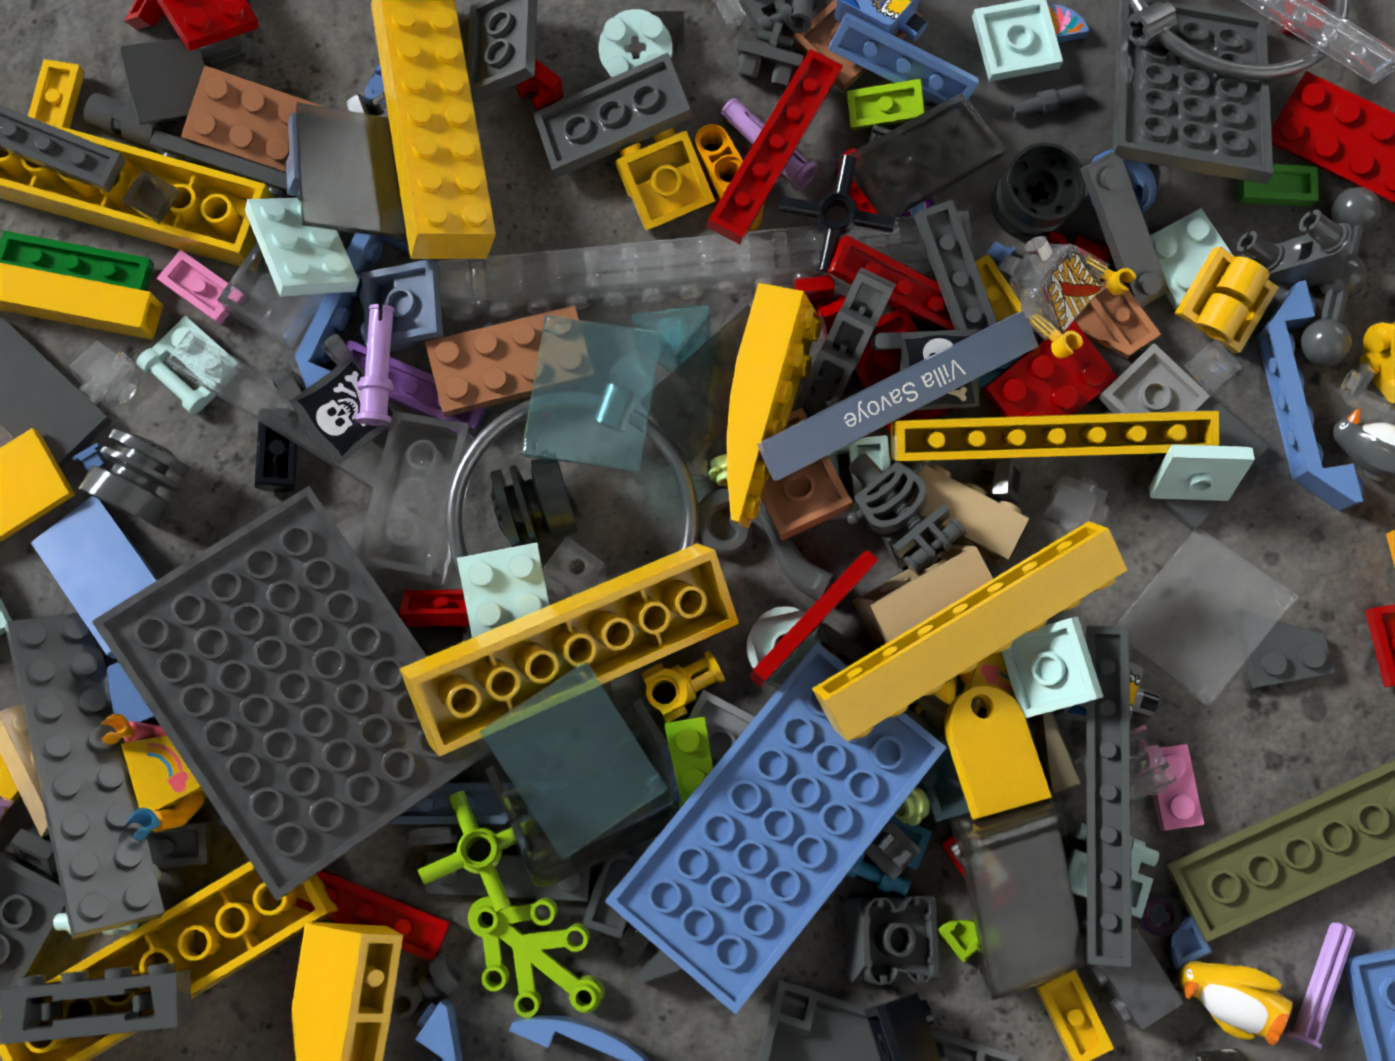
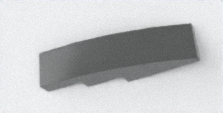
[792,267,897,418]

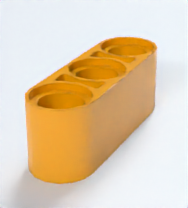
[695,124,764,232]

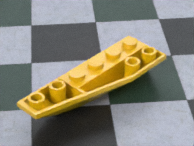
[727,283,822,529]
[291,922,403,1061]

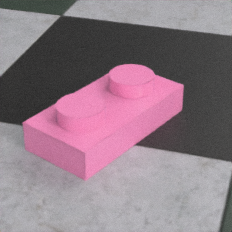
[157,250,244,325]
[1143,744,1204,831]

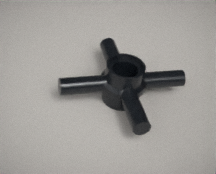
[779,155,896,273]

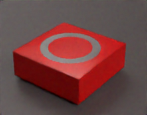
[793,275,834,304]

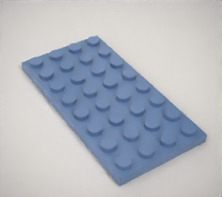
[605,642,947,1015]

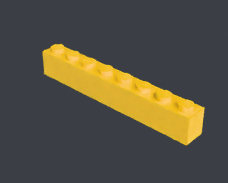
[891,411,1219,461]
[812,521,1128,742]

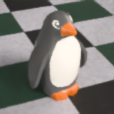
[1333,408,1395,482]

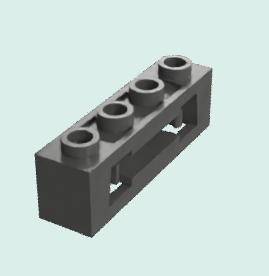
[0,962,192,1045]

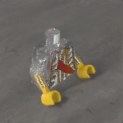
[1015,236,1136,358]

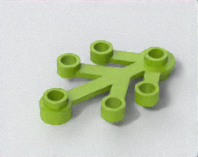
[468,896,605,1018]

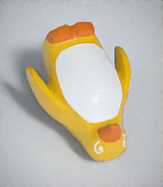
[1178,961,1293,1046]

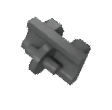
[737,22,804,89]

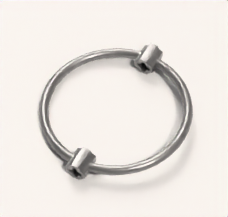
[1126,0,1350,80]
[446,384,699,576]

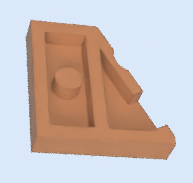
[1053,278,1161,359]

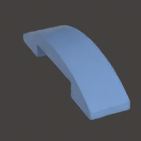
[509,1015,652,1061]

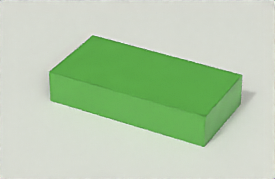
[1238,164,1319,207]

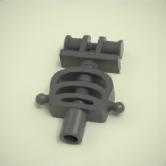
[847,453,967,575]

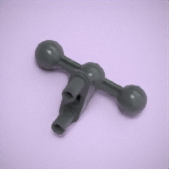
[1237,187,1382,367]

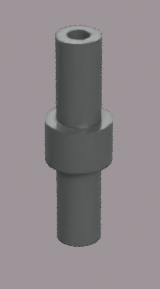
[1010,84,1085,119]

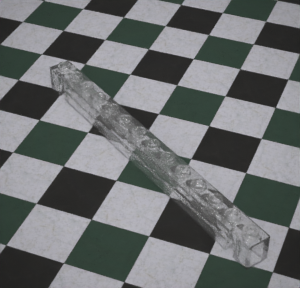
[438,211,975,321]

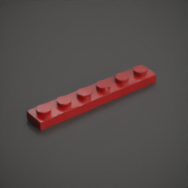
[706,48,843,245]

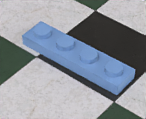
[828,12,978,115]

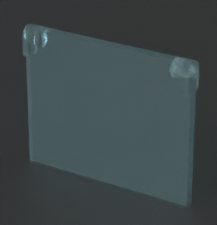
[520,315,662,472]
[479,661,668,861]

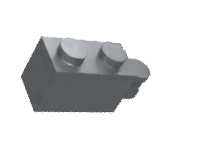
[1081,919,1184,1030]

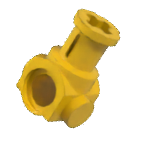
[641,650,726,723]

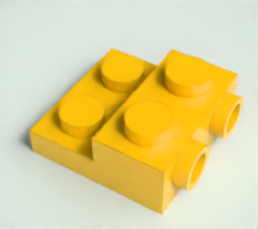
[614,128,715,231]

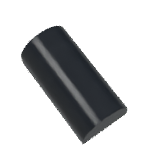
[255,409,299,492]

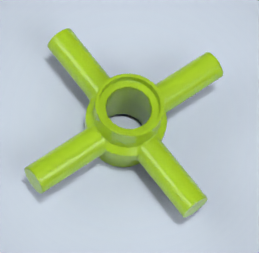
[418,791,540,913]

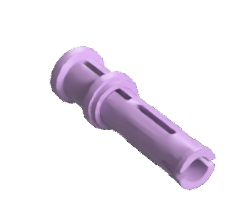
[720,97,819,191]
[355,304,395,426]

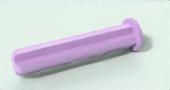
[1287,922,1355,1050]

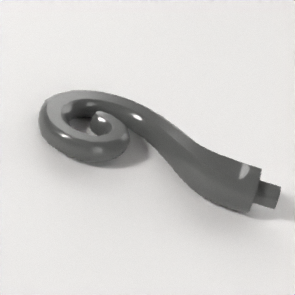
[697,488,834,601]

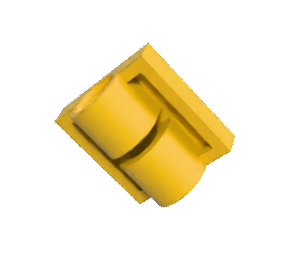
[1174,247,1279,353]

